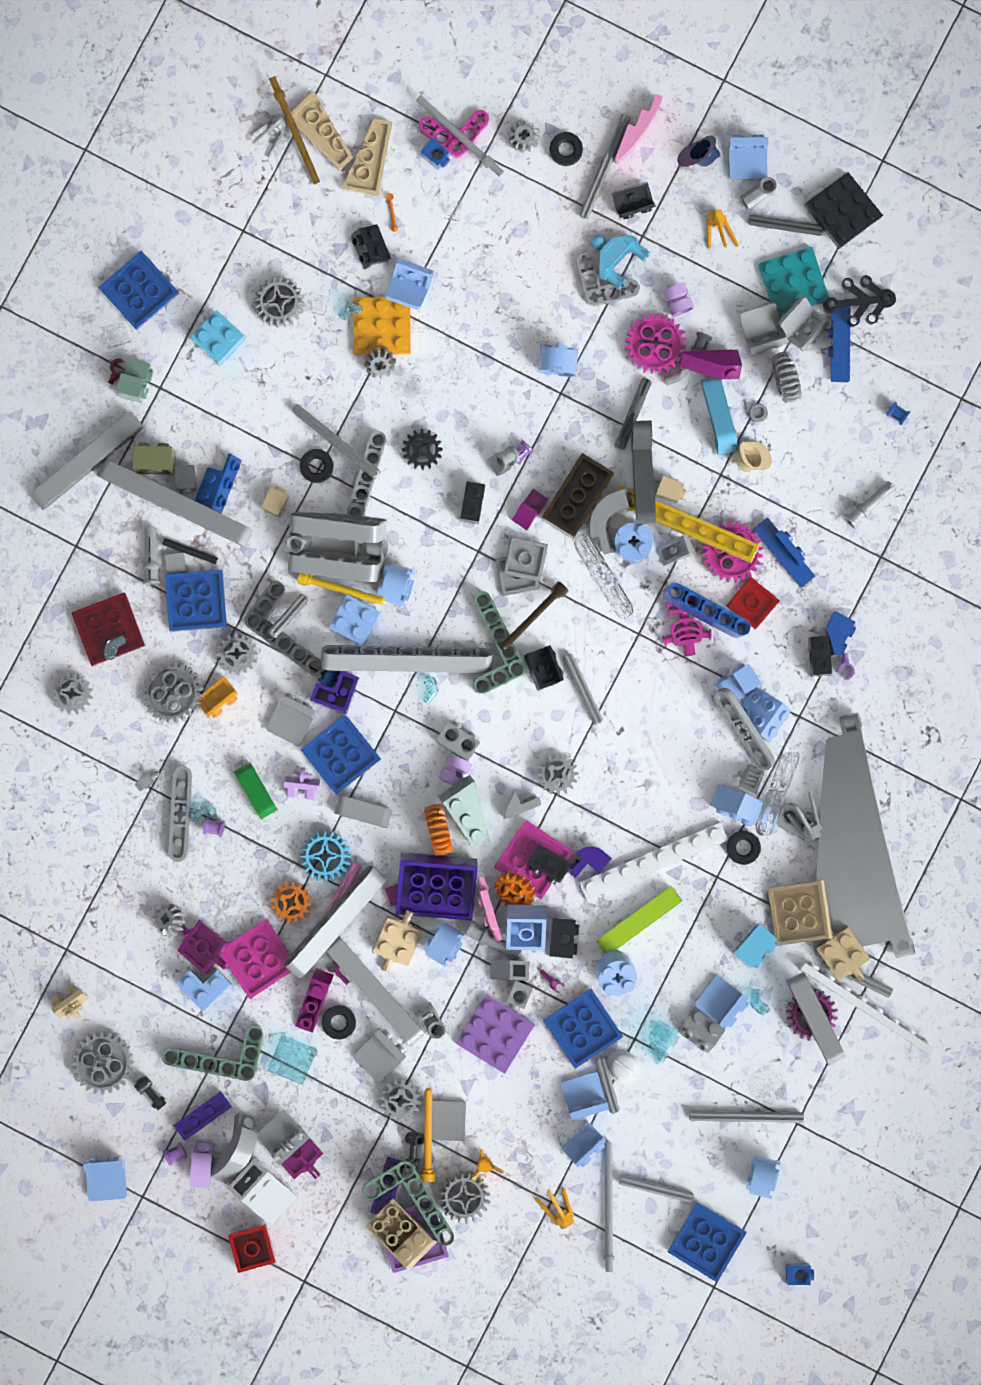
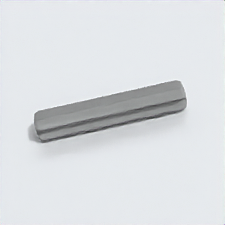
[268,594,308,638]
[595,1057,620,1114]

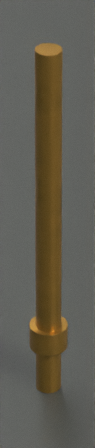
[269,76,320,185]

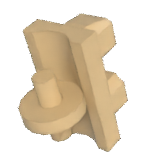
[51,984,88,1019]

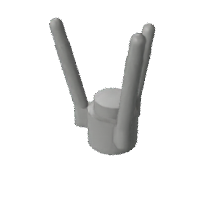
[251,113,288,158]
[787,792,823,842]

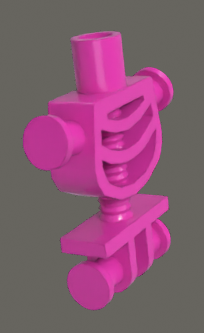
[662,596,712,657]

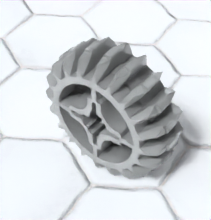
[254,276,305,328]
[771,351,802,403]
[438,1171,491,1224]

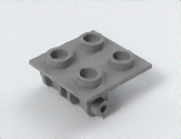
[257,1109,309,1164]

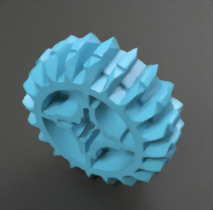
[299,830,352,882]

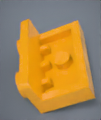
[198,676,239,718]

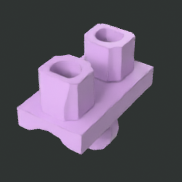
[284,767,320,800]

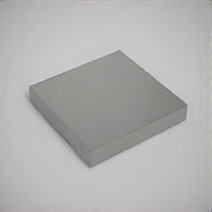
[503,536,549,582]
[495,557,540,597]
[432,1101,466,1141]

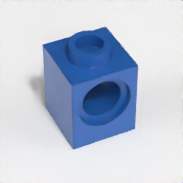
[420,137,450,170]
[786,1264,814,1285]

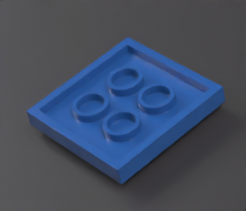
[98,250,179,331]
[165,570,227,632]
[301,714,381,795]
[543,988,623,1069]
[667,1202,747,1282]

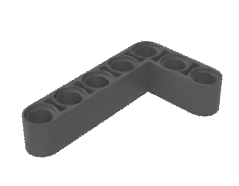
[631,420,656,524]
[244,581,324,676]

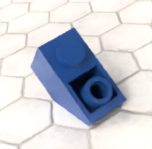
[825,611,856,657]

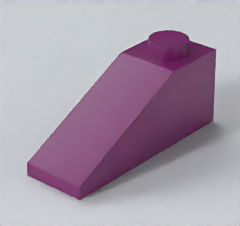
[679,349,743,380]

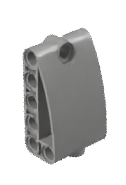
[286,512,388,582]

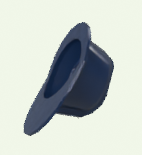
[677,135,720,167]

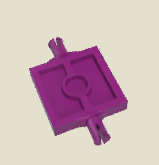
[177,920,229,974]
[281,1124,324,1180]

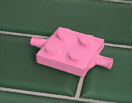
[477,877,503,942]

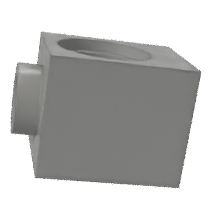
[506,980,533,1011]

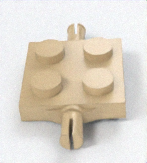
[372,910,423,972]
[817,927,871,983]

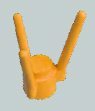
[705,209,739,249]
[471,1149,504,1180]
[535,1188,575,1230]

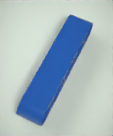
[662,583,751,638]

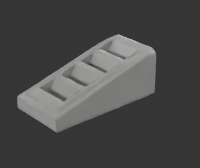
[737,764,764,797]

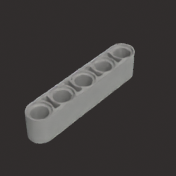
[347,431,387,516]
[786,972,846,1066]

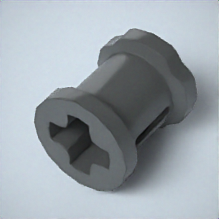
[690,332,713,351]

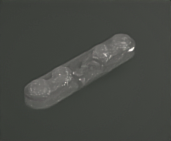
[574,534,634,619]
[755,748,800,836]

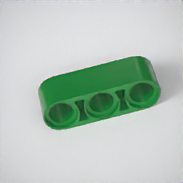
[234,762,278,820]

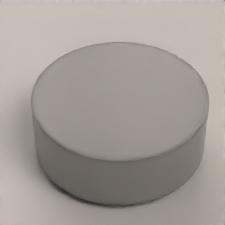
[748,403,768,423]

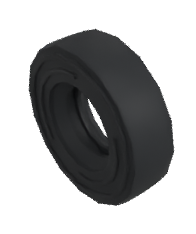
[549,132,583,166]
[299,449,334,483]
[727,831,761,865]
[321,1005,356,1040]

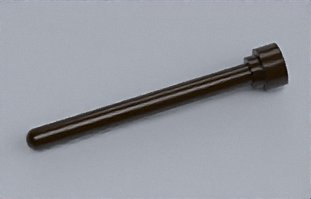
[500,581,569,651]

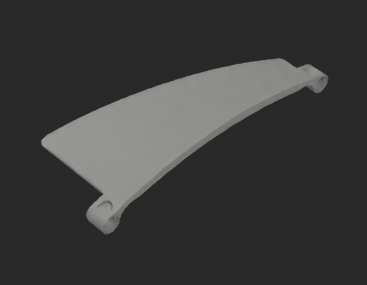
[813,712,915,959]

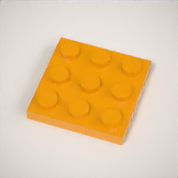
[353,297,411,355]

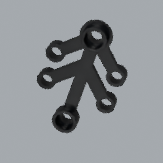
[823,275,896,327]

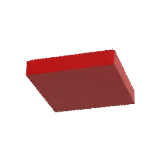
[726,577,780,630]

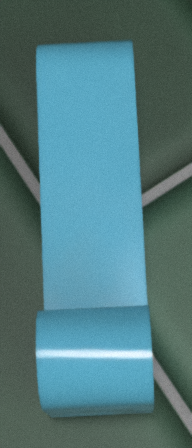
[701,378,737,455]

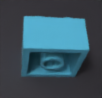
[190,310,246,367]
[732,924,777,968]

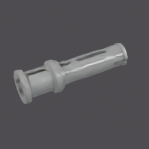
[844,481,896,529]
[143,527,160,586]
[465,921,522,961]

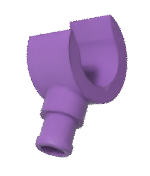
[837,653,855,681]

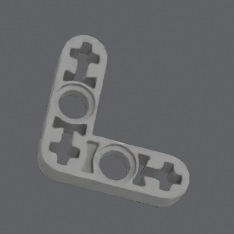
[576,252,640,307]

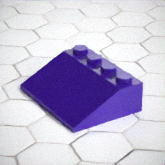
[395,852,478,921]

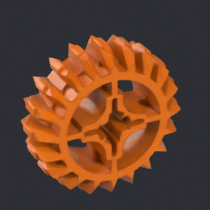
[424,804,453,856]

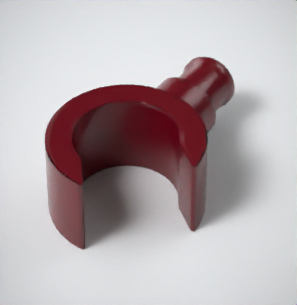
[108,358,124,385]

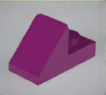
[512,488,549,531]

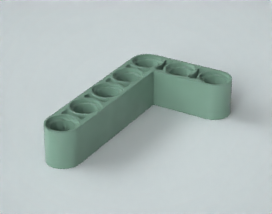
[474,591,525,695]
[162,1025,264,1081]
[362,1161,454,1246]

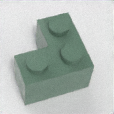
[116,358,154,403]

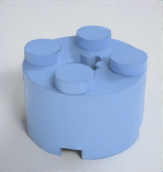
[538,344,579,377]
[614,522,653,563]
[378,564,415,607]
[423,923,466,968]
[595,950,637,995]
[746,1156,781,1200]

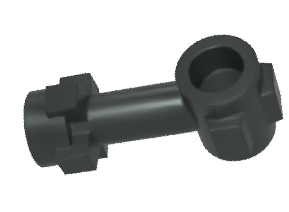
[134,1075,166,1110]
[405,1131,424,1169]

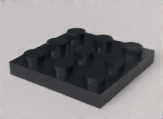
[804,172,884,249]

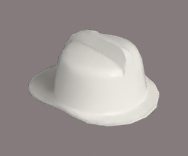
[607,1050,650,1090]

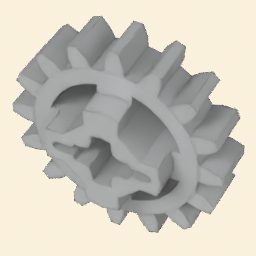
[216,633,258,675]
[51,673,94,715]
[537,753,579,796]
[380,1079,422,1122]

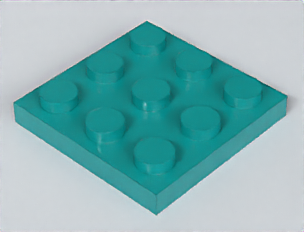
[758,247,829,317]

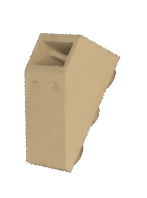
[365,1199,437,1270]

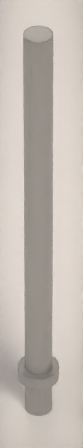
[603,1142,615,1272]

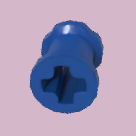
[886,401,910,425]
[317,670,340,688]

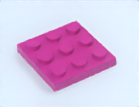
[493,820,573,900]
[222,919,291,999]

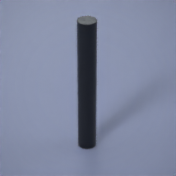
[162,538,218,565]

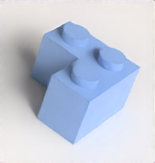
[714,664,762,700]
[710,784,769,827]
[176,970,232,1011]

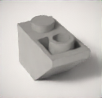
[490,960,530,981]

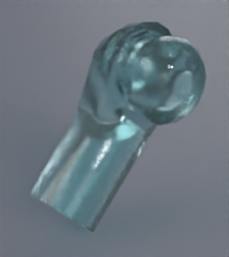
[338,301,363,320]
[104,634,127,660]
[422,676,439,705]
[189,803,217,820]
[750,989,770,1015]

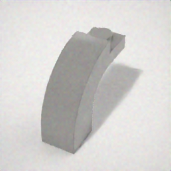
[590,488,633,555]
[211,1112,258,1184]

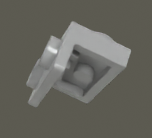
[677,1007,725,1053]

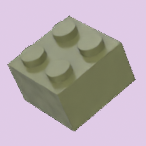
[133,443,175,475]

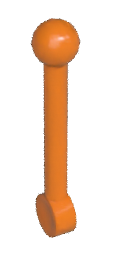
[386,193,399,232]

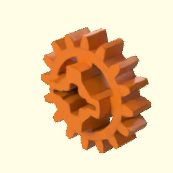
[494,871,536,906]
[270,882,312,923]

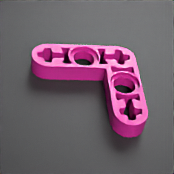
[419,110,489,158]

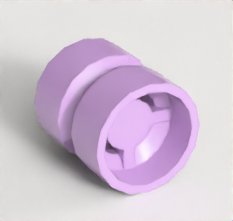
[662,283,695,317]
[438,754,472,785]

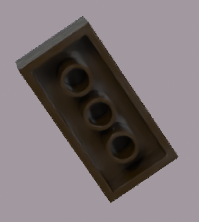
[541,453,614,540]

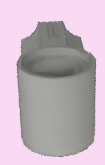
[740,177,777,210]

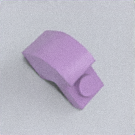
[190,1141,214,1188]

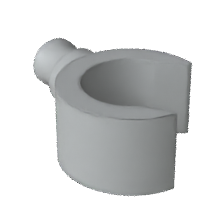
[134,771,160,792]

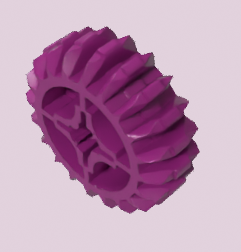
[786,989,838,1041]

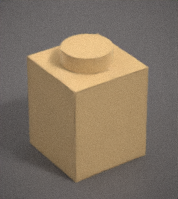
[656,476,686,504]
[261,486,289,518]

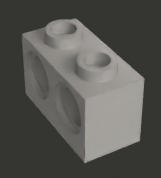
[436,721,481,762]
[774,802,816,842]

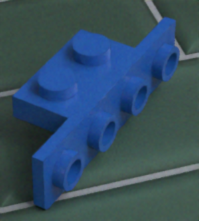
[828,307,851,383]
[195,454,242,514]
[753,517,816,588]

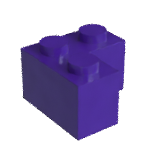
[310,671,360,715]

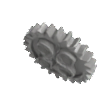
[142,662,204,724]
[71,1031,134,1095]

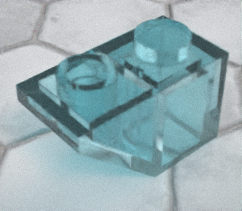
[648,1019,679,1065]

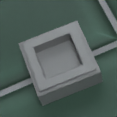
[165,553,186,574]

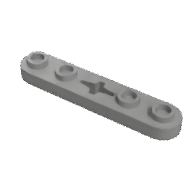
[715,687,775,770]
[168,766,193,862]

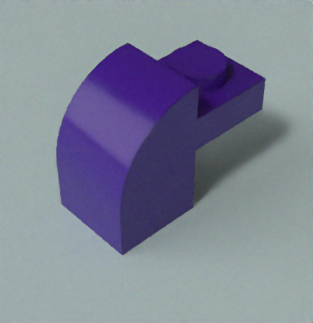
[569,846,612,878]

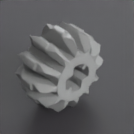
[508,120,540,153]
[364,346,396,379]
[153,903,187,937]

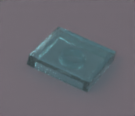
[267,1035,317,1085]

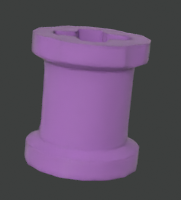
[516,440,533,465]
[203,817,225,837]
[163,1142,188,1166]

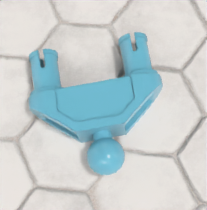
[591,235,651,289]

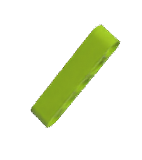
[596,885,683,953]

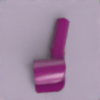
[327,961,349,985]
[540,970,565,993]

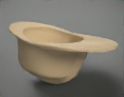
[731,442,772,472]

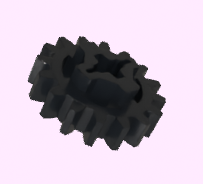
[402,429,443,471]

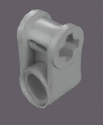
[487,446,519,477]
[414,1002,446,1039]

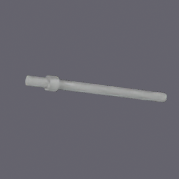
[416,95,504,177]

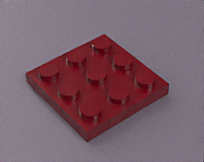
[71,592,146,666]

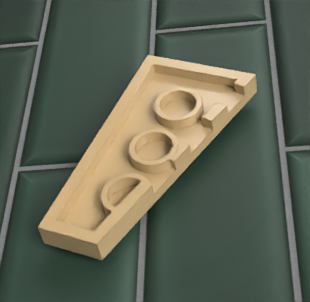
[291,91,353,171]
[341,118,393,197]

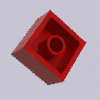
[228,1223,277,1273]

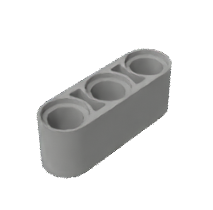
[334,795,393,829]

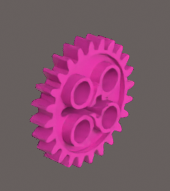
[625,313,686,375]
[701,521,764,583]

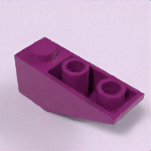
[295,968,334,1033]

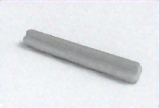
[563,653,603,725]
[821,959,893,998]
[619,1175,694,1203]

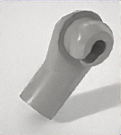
[664,365,690,386]

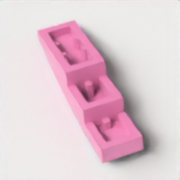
[615,94,663,164]

